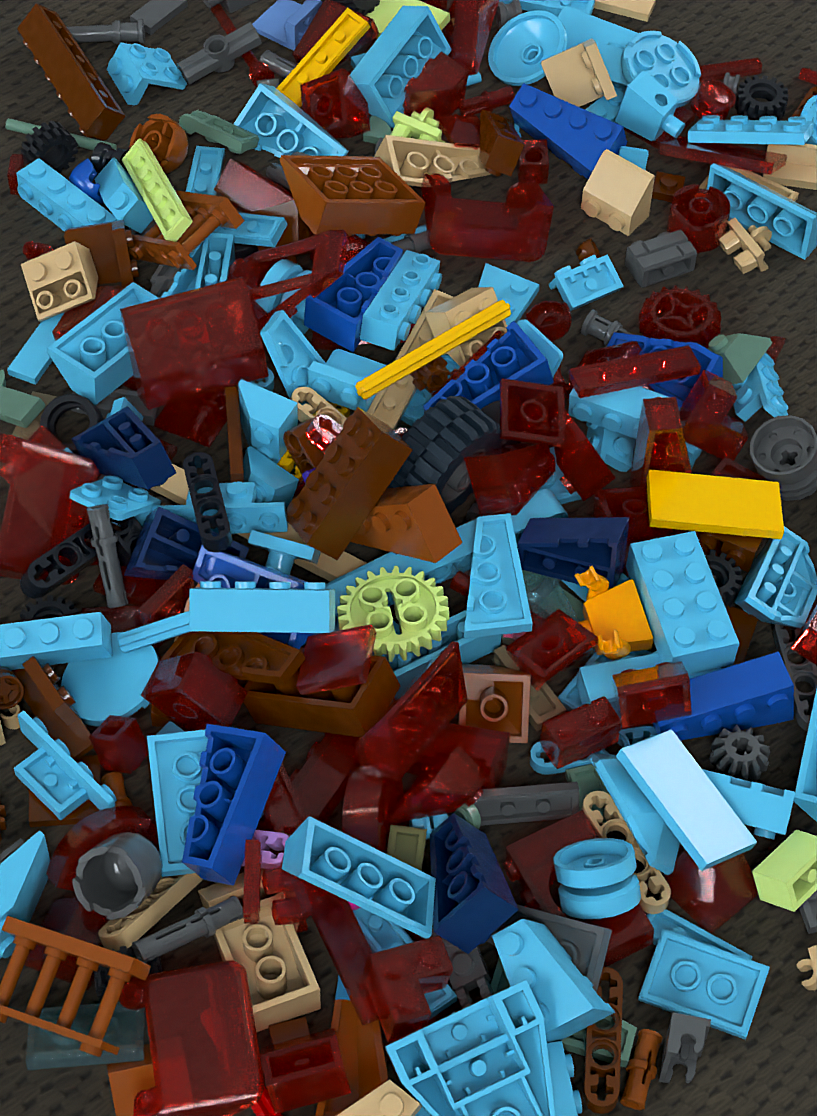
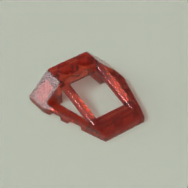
[223,230,348,350]

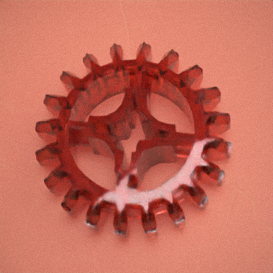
[639,285,722,349]

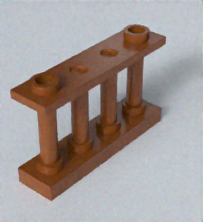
[129,190,244,270]
[0,916,151,1058]

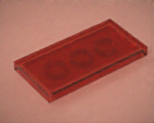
[659,136,787,174]

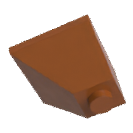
[458,664,531,743]

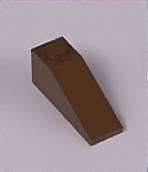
[479,109,525,176]

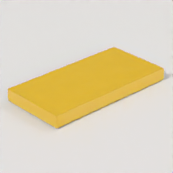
[647,470,784,539]

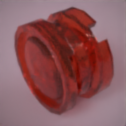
[690,79,736,120]

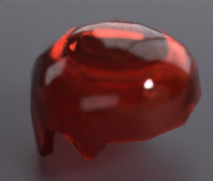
[525,301,572,342]

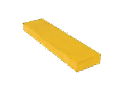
[276,8,370,107]

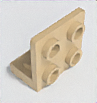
[541,38,617,107]

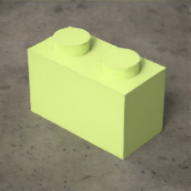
[752,830,817,912]

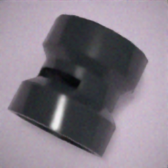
[91,142,128,172]

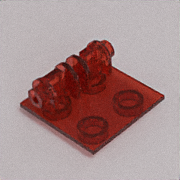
[154,380,228,447]

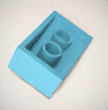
[0,830,52,959]

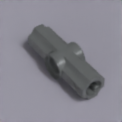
[177,22,262,85]

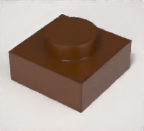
[652,171,686,204]

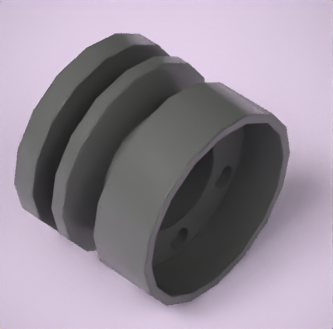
[750,415,817,501]

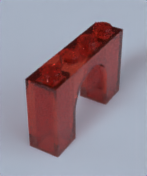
[503,810,654,967]

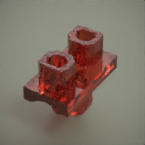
[261,858,327,933]

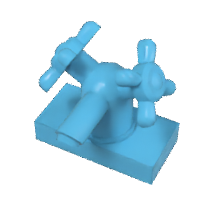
[248,530,321,575]

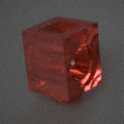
[517,139,549,185]

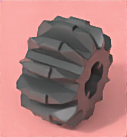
[709,725,770,782]

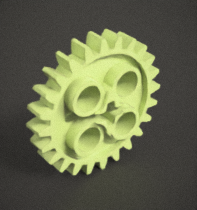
[337,566,450,662]

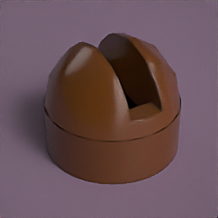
[576,238,601,262]

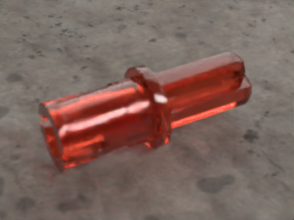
[458,86,515,117]

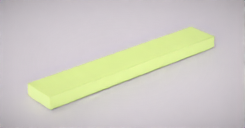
[122,138,193,242]

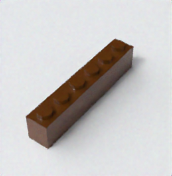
[17,3,125,141]

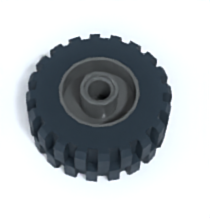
[387,396,503,515]

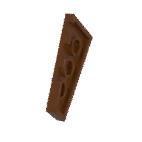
[159,631,306,685]

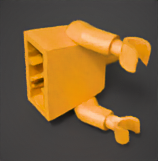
[568,565,653,660]

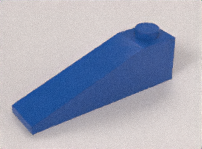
[191,545,314,649]

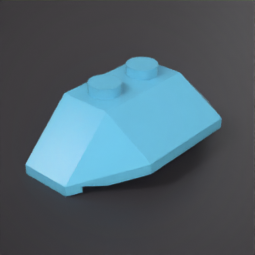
[734,526,817,629]
[589,753,680,875]

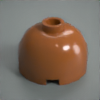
[129,114,189,174]

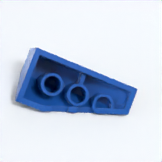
[599,332,723,420]

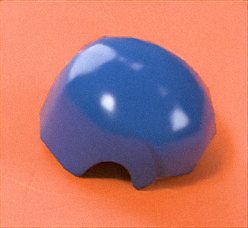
[69,158,104,205]

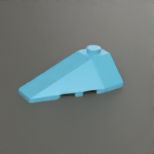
[234,83,349,158]

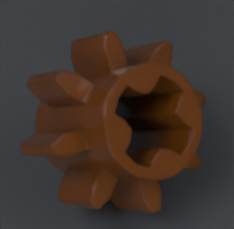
[410,356,451,393]

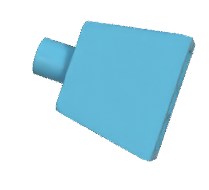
[615,70,685,141]

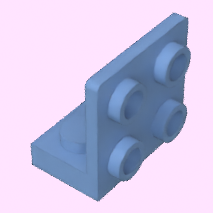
[252,0,327,51]

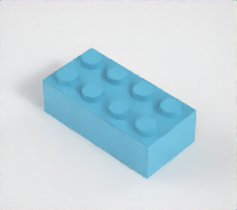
[626,531,739,679]

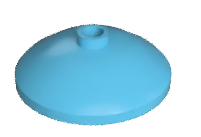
[488,10,567,86]

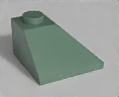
[708,333,773,386]

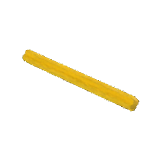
[355,300,511,399]

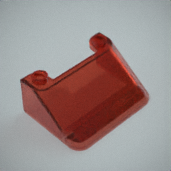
[0,433,99,585]
[119,960,264,1116]

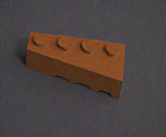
[350,484,463,563]

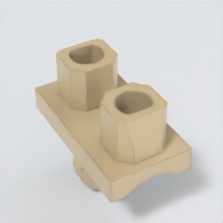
[718,218,772,274]

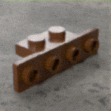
[11,656,97,761]

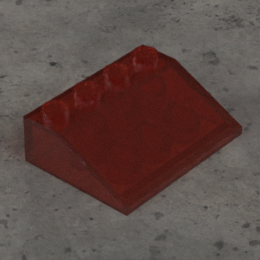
[120,277,269,410]

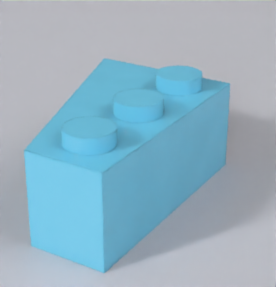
[160,233,235,326]
[702,769,796,840]
[492,919,615,1043]

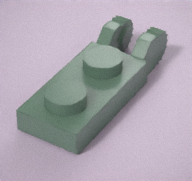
[178,110,259,154]

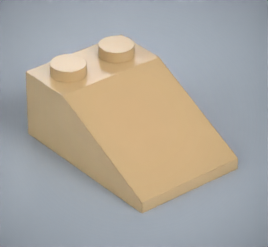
[214,894,321,1035]

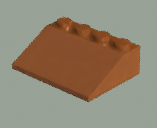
[280,155,426,237]

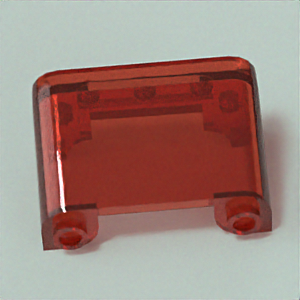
[421,172,554,262]

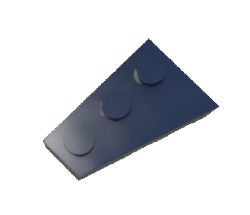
[72,406,177,490]
[124,506,249,584]
[517,517,629,590]

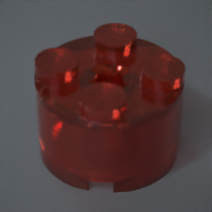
[667,184,730,254]

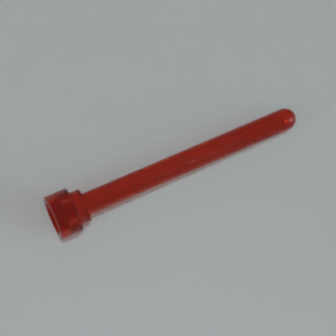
[210,4,274,87]

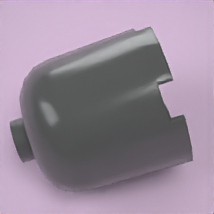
[72,832,163,920]

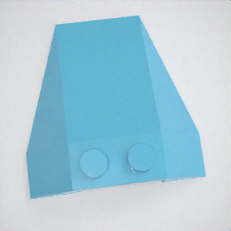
[385,979,556,1116]

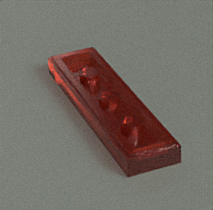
[569,345,701,398]

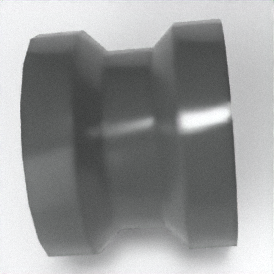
[495,0,522,30]

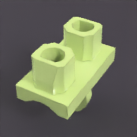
[391,107,445,143]

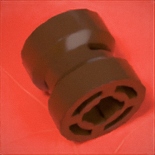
[0,666,24,709]

